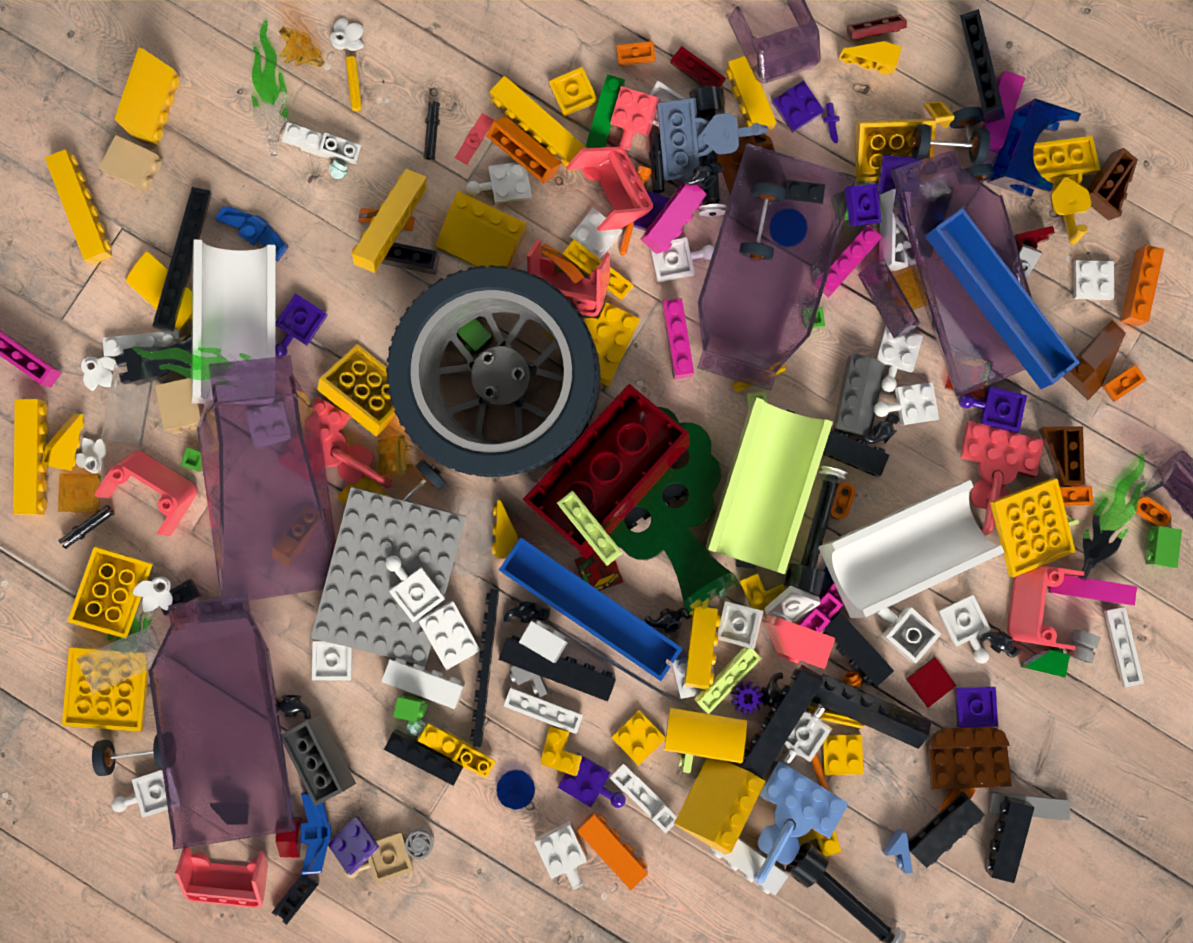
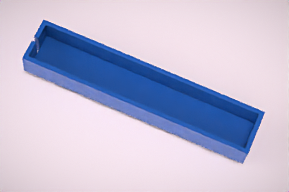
[925,208,1080,389]
[498,537,683,681]

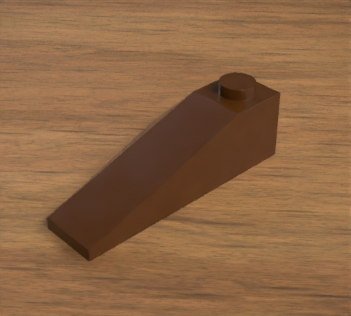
[1063,320,1126,400]

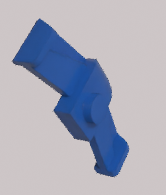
[215,206,288,262]
[300,792,331,875]

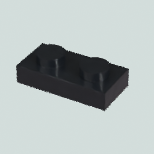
[784,180,826,204]
[160,579,201,616]

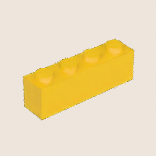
[725,54,776,131]
[684,606,720,689]

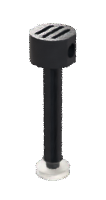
[689,86,727,217]
[784,466,848,596]
[785,842,906,943]

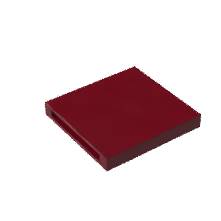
[906,657,957,708]

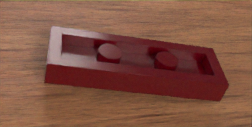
[847,14,907,40]
[670,46,727,88]

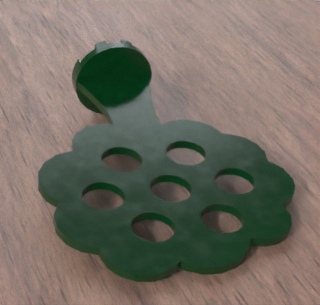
[562,407,740,615]

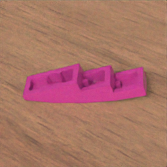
[1049,575,1137,606]
[798,582,843,632]

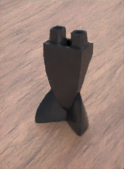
[115,332,192,386]

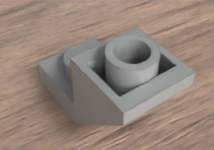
[509,666,548,697]

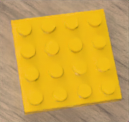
[990,478,1076,577]
[61,647,150,732]

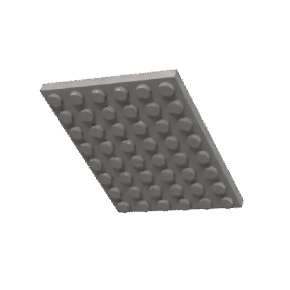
[311,486,466,666]

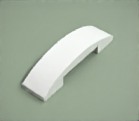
[610,763,677,833]

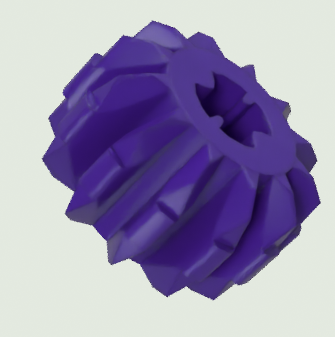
[731,681,764,715]

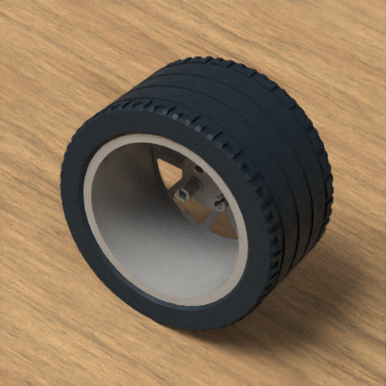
[386,265,601,477]

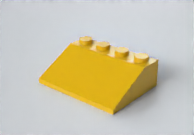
[114,47,180,146]
[855,118,936,181]
[435,191,527,268]
[317,344,396,437]
[67,546,153,639]
[673,758,765,855]

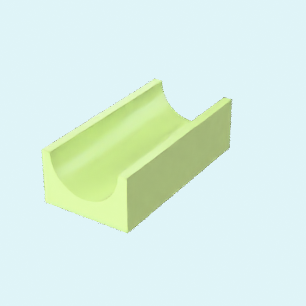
[705,397,833,574]

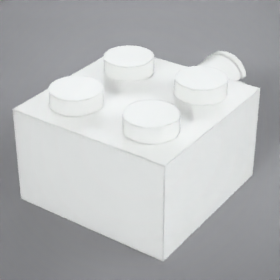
[877,607,941,663]
[519,620,568,663]
[534,820,587,890]

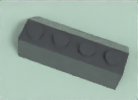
[832,353,885,437]
[280,714,356,806]

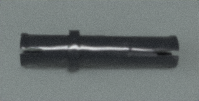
[423,101,440,160]
[649,134,665,193]
[58,505,115,549]

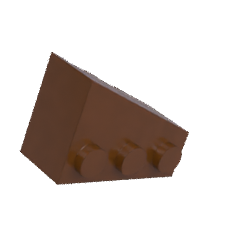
[1087,148,1138,221]
[1038,426,1085,486]

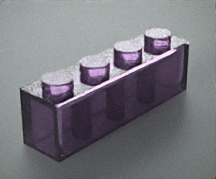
[858,259,920,339]

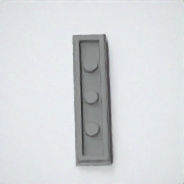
[989,792,1071,820]

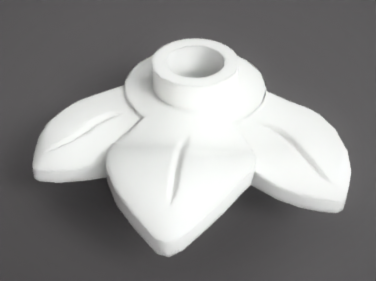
[330,18,364,51]
[81,357,118,391]
[75,438,106,473]
[133,577,173,612]

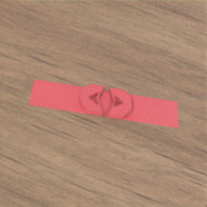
[455,113,494,165]

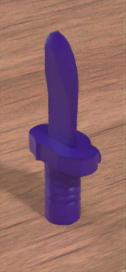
[823,103,840,144]

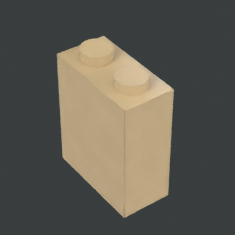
[99,135,162,193]
[155,377,207,434]

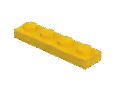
[562,239,633,301]

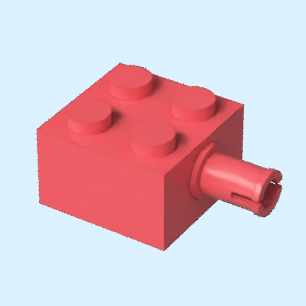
[610,86,660,151]

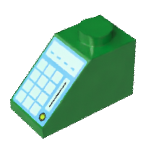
[1021,647,1070,678]

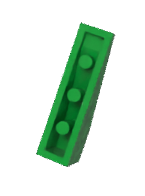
[586,74,625,148]

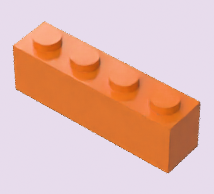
[486,116,562,184]
[1120,244,1165,326]
[577,811,648,890]

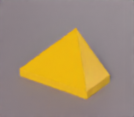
[924,100,954,129]

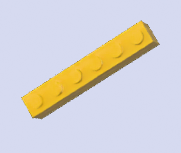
[489,75,587,171]
[44,149,113,265]
[351,169,427,273]
[13,399,48,516]

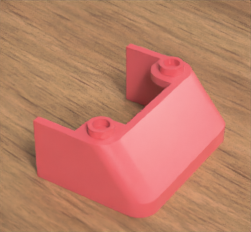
[566,147,653,231]
[527,240,610,316]
[94,451,198,536]
[1007,566,1084,650]
[765,615,835,669]
[175,844,268,908]

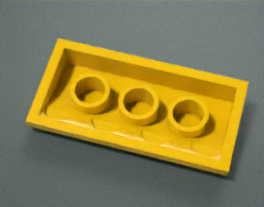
[125,251,192,331]
[664,708,747,763]

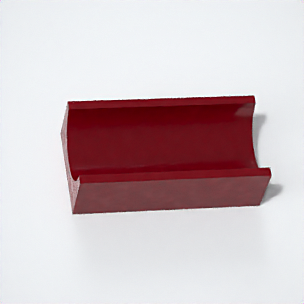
[522,384,690,560]

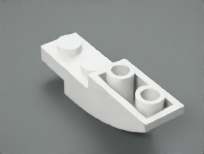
[282,122,361,164]

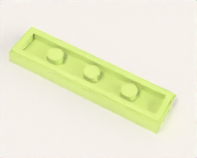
[557,490,623,566]
[694,647,762,714]

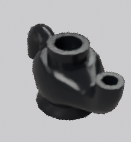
[679,162,724,189]
[863,414,900,444]
[504,602,550,623]
[644,608,692,633]
[977,629,1021,658]
[761,672,783,717]
[270,695,311,719]

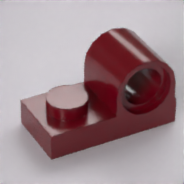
[1010,226,1055,256]

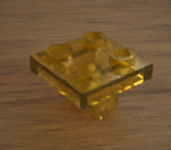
[279,26,325,67]
[377,435,413,478]

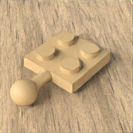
[344,831,414,884]

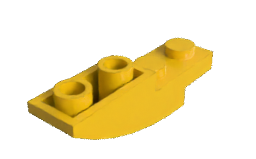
[417,722,496,779]

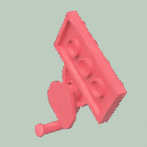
[277,397,393,489]
[960,421,1044,536]

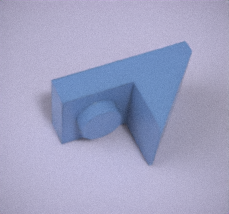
[882,829,913,874]

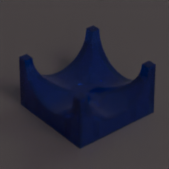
[987,98,1081,197]

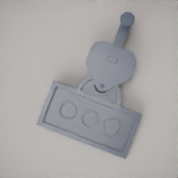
[657,98,769,181]

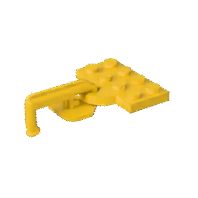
[1016,136,1101,245]
[546,302,640,387]

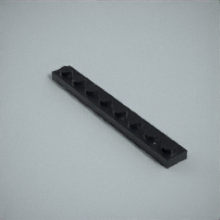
[152,187,212,332]
[470,589,500,747]

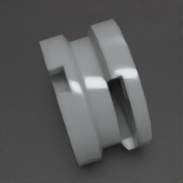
[405,828,435,859]

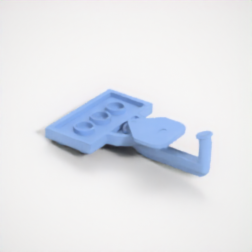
[754,761,849,884]

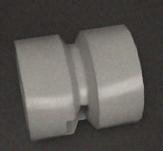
[1067,629,1101,664]

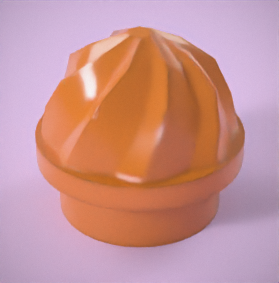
[843,671,862,689]

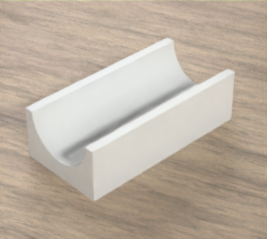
[191,239,275,405]
[819,480,1004,618]

